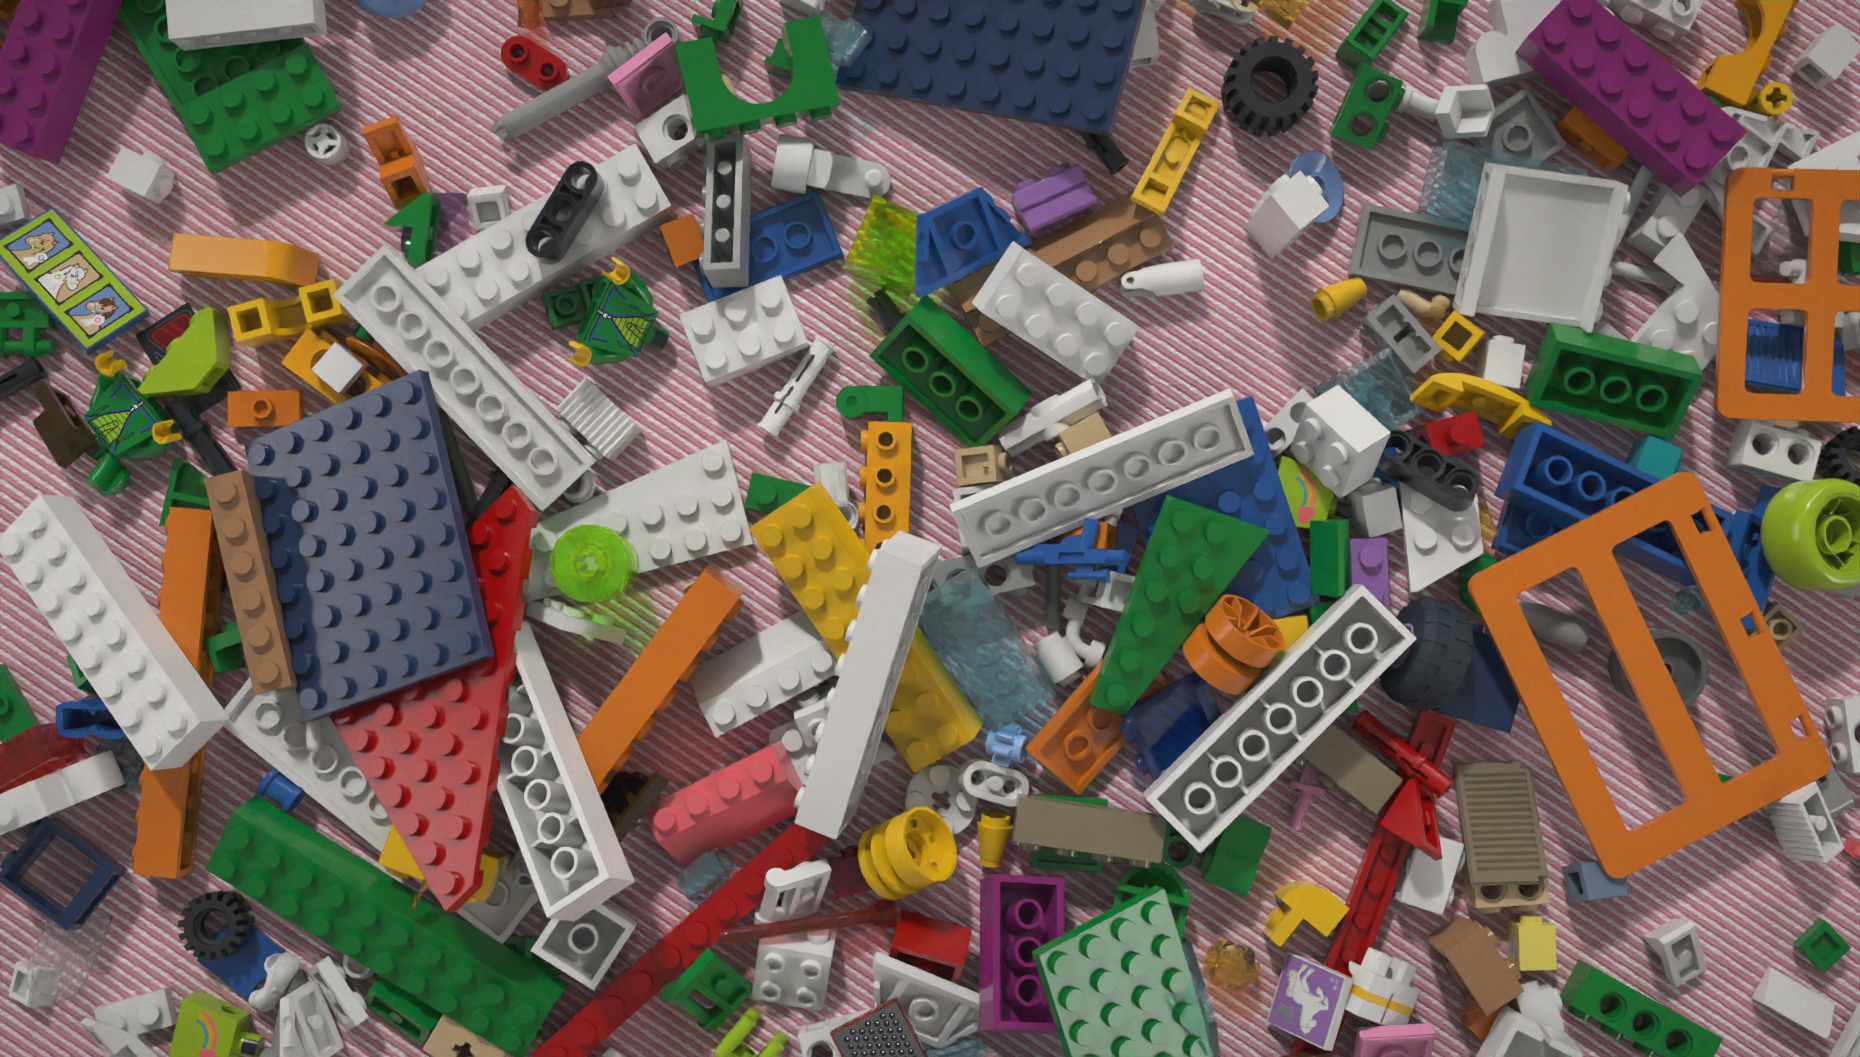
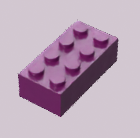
[979,874,1065,1034]

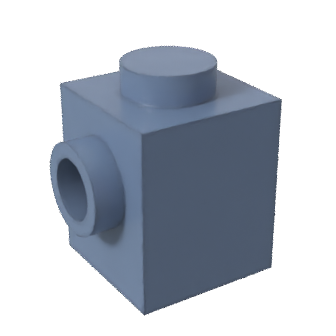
[1562,861,1629,904]

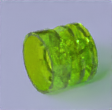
[550,524,638,602]

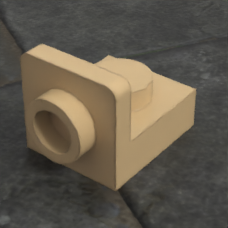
[954,445,1014,486]

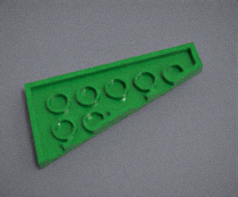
[1088,495,1270,715]

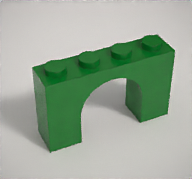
[674,16,840,142]

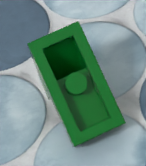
[384,193,441,269]

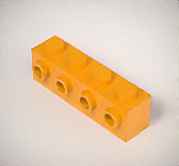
[858,421,912,555]

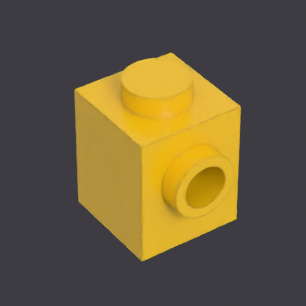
[1432,310,1487,363]

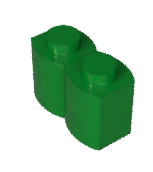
[1198,815,1272,897]

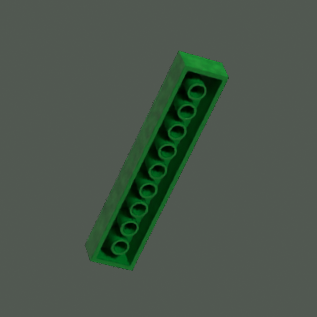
[205,795,568,1057]

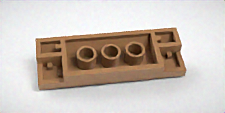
[948,189,1174,348]

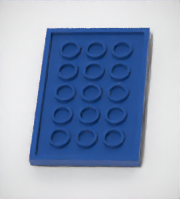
[1132,395,1321,650]

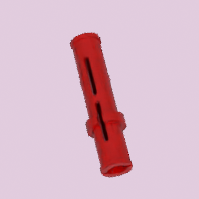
[1351,710,1455,799]

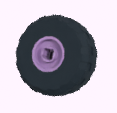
[1379,597,1474,711]

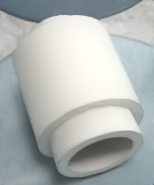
[1033,630,1084,687]

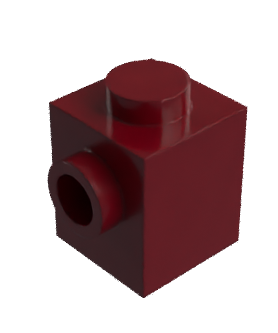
[828,844,873,900]

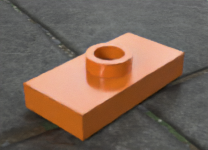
[227,389,304,429]

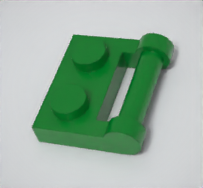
[661,947,753,1033]

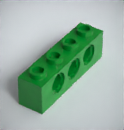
[1560,959,1723,1057]

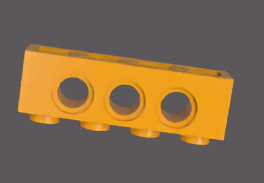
[281,328,393,404]

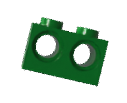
[1330,61,1406,150]

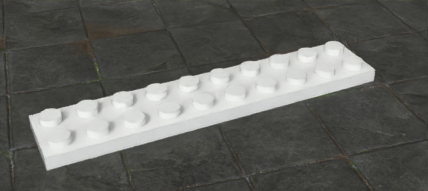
[223,677,539,944]

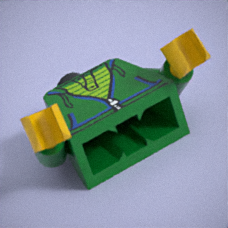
[565,257,669,367]
[84,350,182,461]

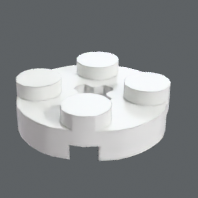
[905,764,978,835]

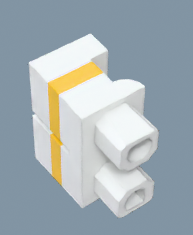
[1345,947,1419,1026]

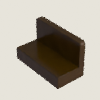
[33,381,97,469]

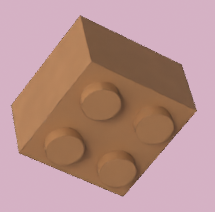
[1425,915,1524,1016]

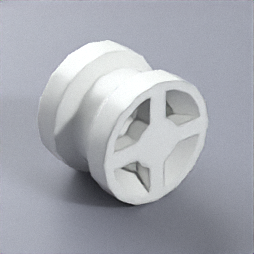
[305,123,350,166]

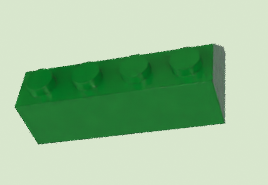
[869,295,1032,448]

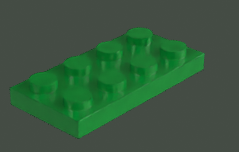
[178,42,343,175]

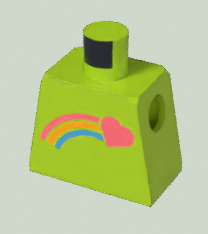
[1275,456,1351,531]
[168,991,265,1057]

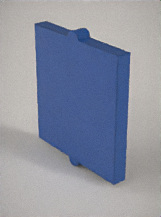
[197,920,286,999]

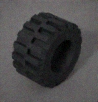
[1221,36,1319,137]

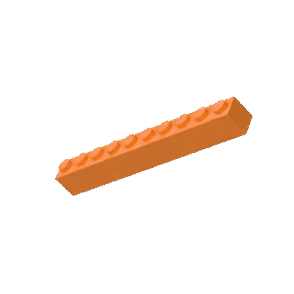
[131,507,224,879]

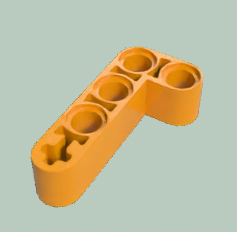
[168,234,320,290]

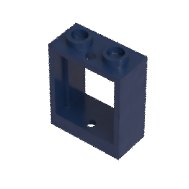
[0,817,128,931]

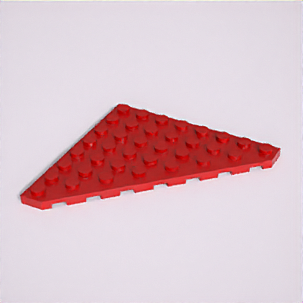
[329,485,539,913]

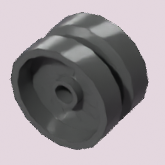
[1609,626,1708,707]

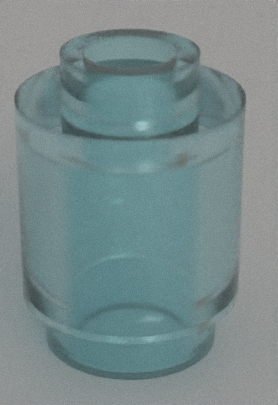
[679,848,734,902]

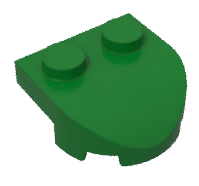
[1112,862,1190,942]

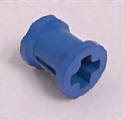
[256,768,306,814]

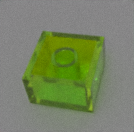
[842,194,919,299]

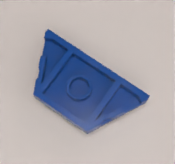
[915,187,1032,297]

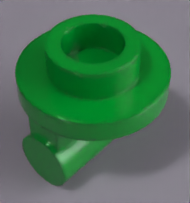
[86,452,130,496]

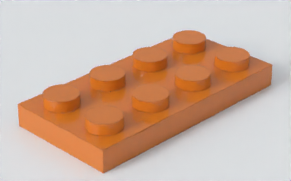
[1025,657,1174,795]

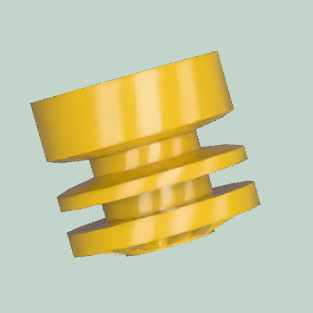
[858,806,957,900]

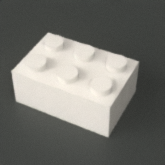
[679,275,810,388]

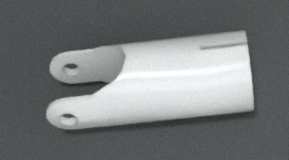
[1120,259,1204,298]

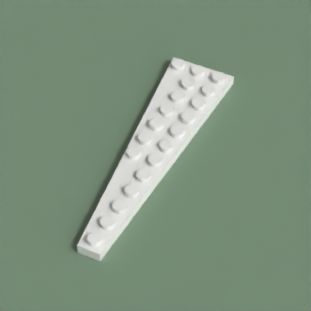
[521,439,754,604]

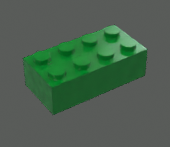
[1524,322,1703,439]

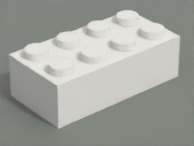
[972,241,1140,385]

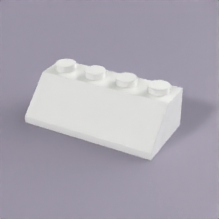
[689,610,838,738]

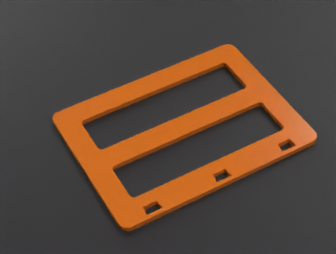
[1468,472,1831,879]

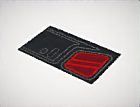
[136,303,241,415]

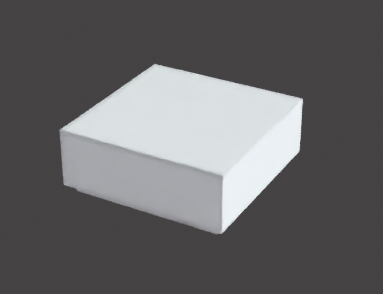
[311,342,366,395]

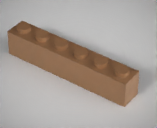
[204,470,298,696]

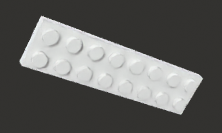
[333,244,596,512]
[950,388,1254,568]

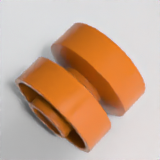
[1183,594,1285,695]

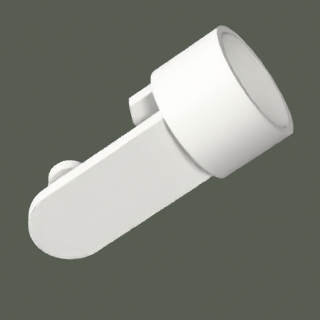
[771,133,891,199]

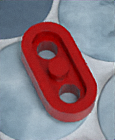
[501,36,569,92]

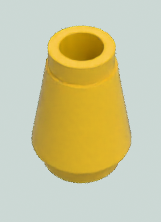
[1310,276,1367,321]
[977,811,1013,868]

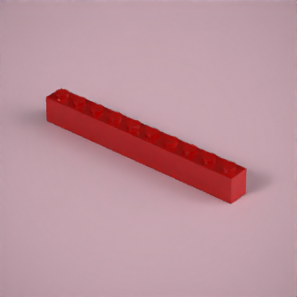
[531,821,832,1057]

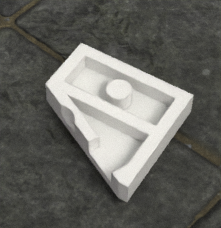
[280,980,344,1057]

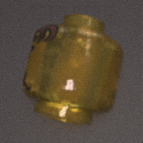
[1203,939,1260,993]

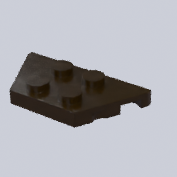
[600,771,669,844]

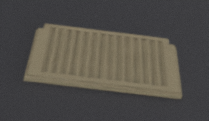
[1453,761,1548,886]

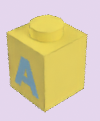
[1507,913,1557,971]

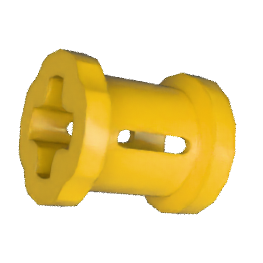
[1744,82,1793,120]

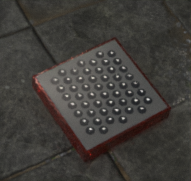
[830,996,928,1057]

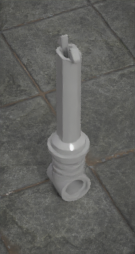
[491,17,684,141]

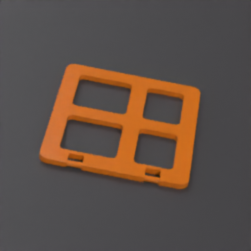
[1714,167,1860,423]

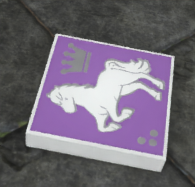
[1266,952,1354,1051]

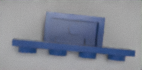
[1727,485,1783,631]

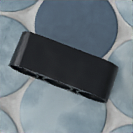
[525,161,604,265]
[1378,430,1479,512]

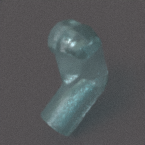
[1670,587,1714,620]

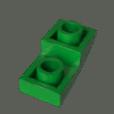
[541,275,603,331]

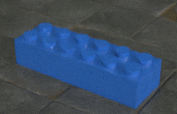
[1494,422,1734,587]

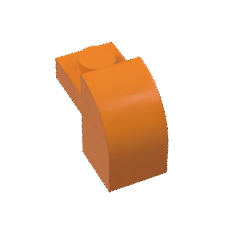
[363,115,430,209]

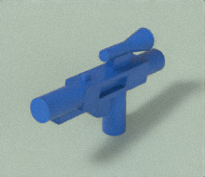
[1016,518,1127,583]

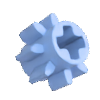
[985,722,1029,769]

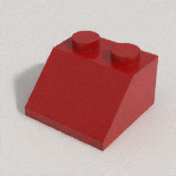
[888,909,972,984]

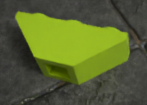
[137,305,231,398]

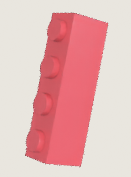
[644,739,804,868]

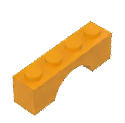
[1695,0,1800,109]

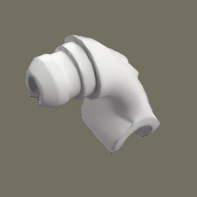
[249,953,299,1012]

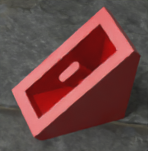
[1379,778,1442,861]

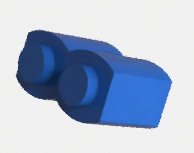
[56,695,126,739]

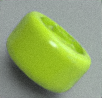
[1761,478,1860,591]

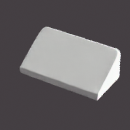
[1752,966,1835,1040]

